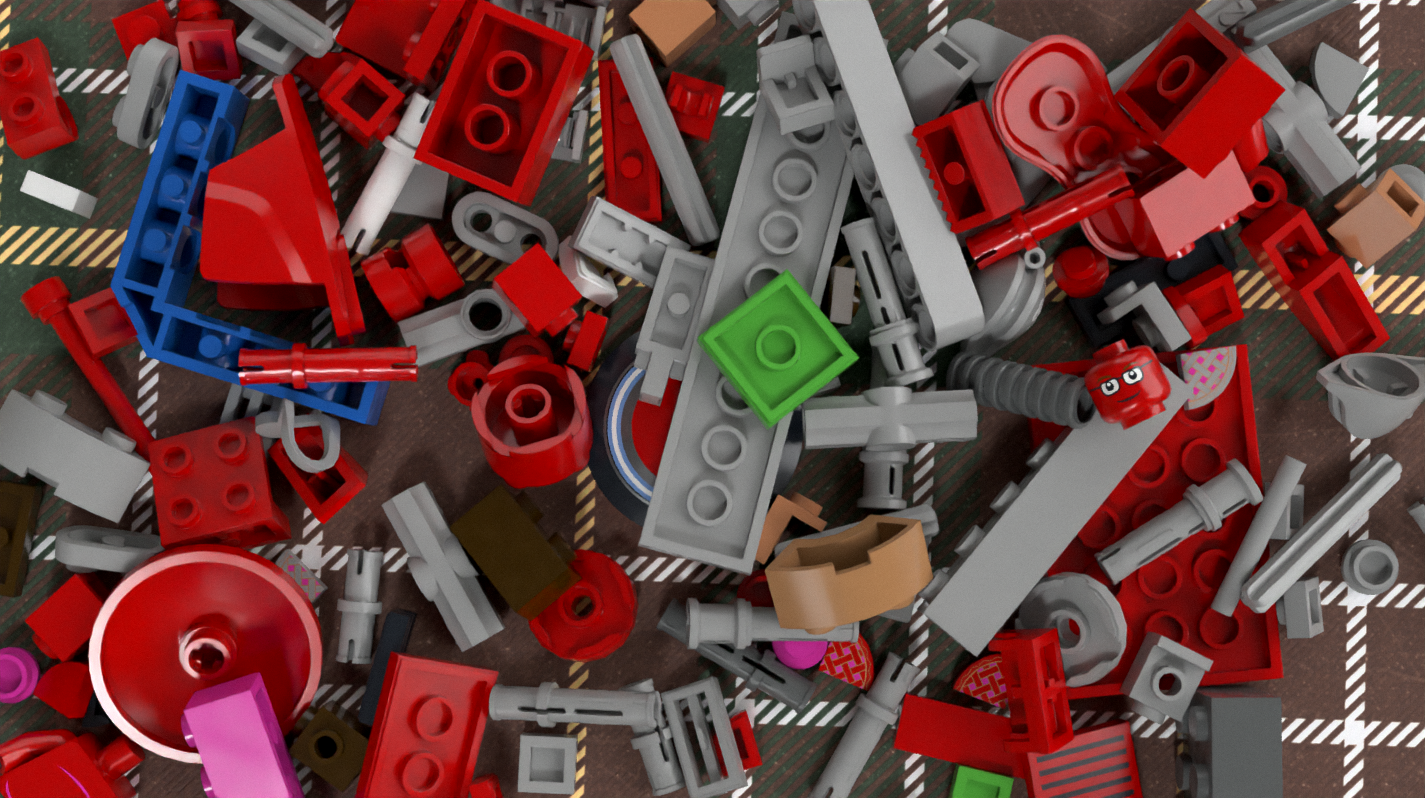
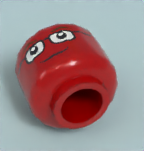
[1084,339,1172,430]

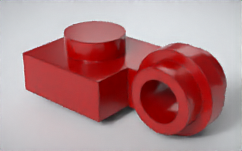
[111,0,223,60]

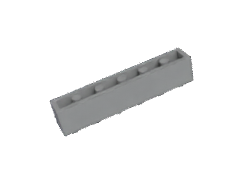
[917,362,1194,657]

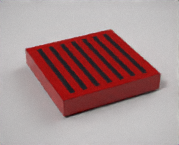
[1020,718,1143,798]

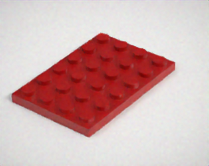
[1027,344,1284,700]

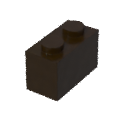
[449,484,582,621]

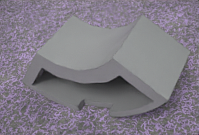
[0,389,150,523]

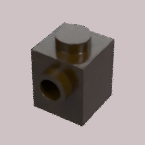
[288,700,372,793]

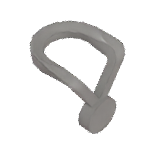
[255,398,340,473]

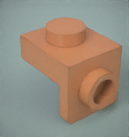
[755,491,827,564]

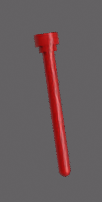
[20,276,156,475]

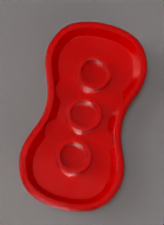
[992,35,1175,260]

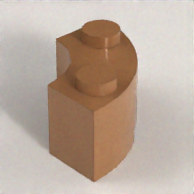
[765,515,933,635]

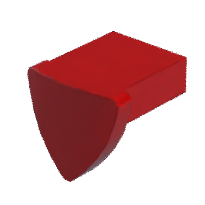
[1161,264,1245,350]

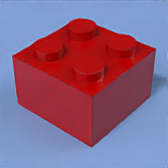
[1113,7,1286,179]

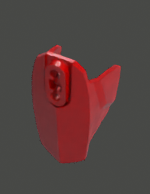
[200,73,366,347]

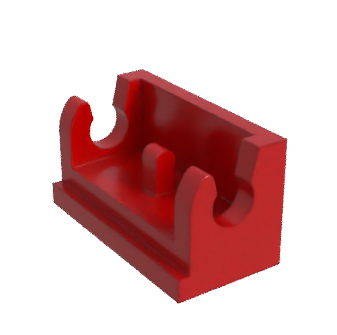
[988,628,1074,755]

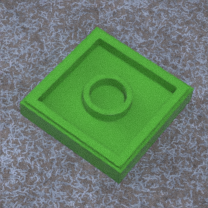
[697,269,859,430]

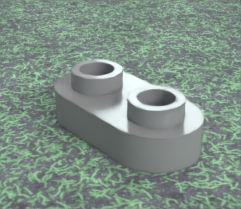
[112,38,180,149]
[452,192,559,266]
[55,525,166,577]

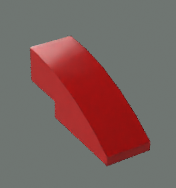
[1238,200,1390,361]

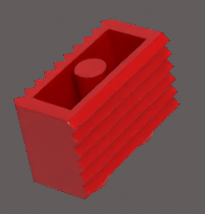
[911,99,1025,234]

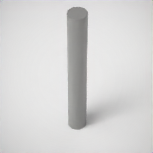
[1210,455,1307,617]

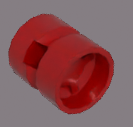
[361,223,466,324]

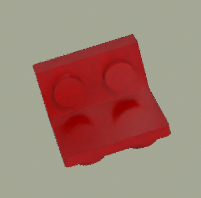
[335,0,478,94]
[148,416,292,550]

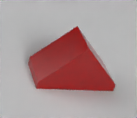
[267,413,368,524]

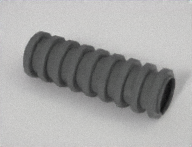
[946,351,1097,429]

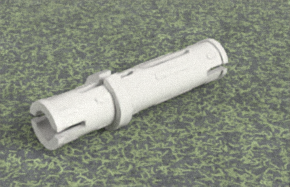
[340,91,436,256]

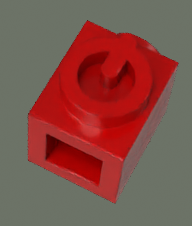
[317,58,406,150]

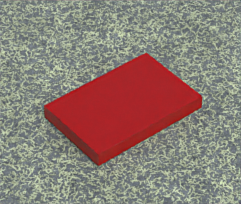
[355,651,499,798]

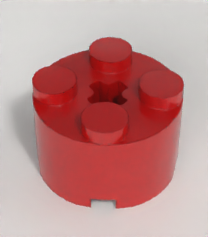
[471,355,594,489]

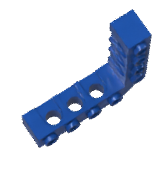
[110,70,391,426]

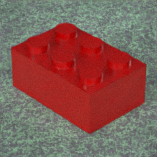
[413,0,595,207]

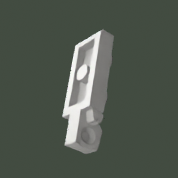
[634,245,715,406]

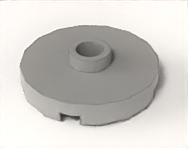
[1015,572,1127,687]

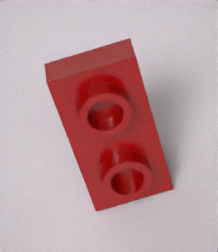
[0,37,79,160]

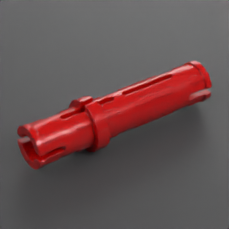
[965,162,1136,270]
[238,343,418,389]

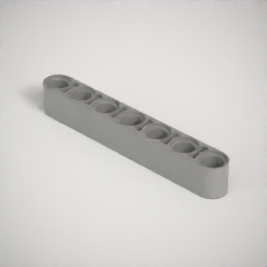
[792,0,985,352]

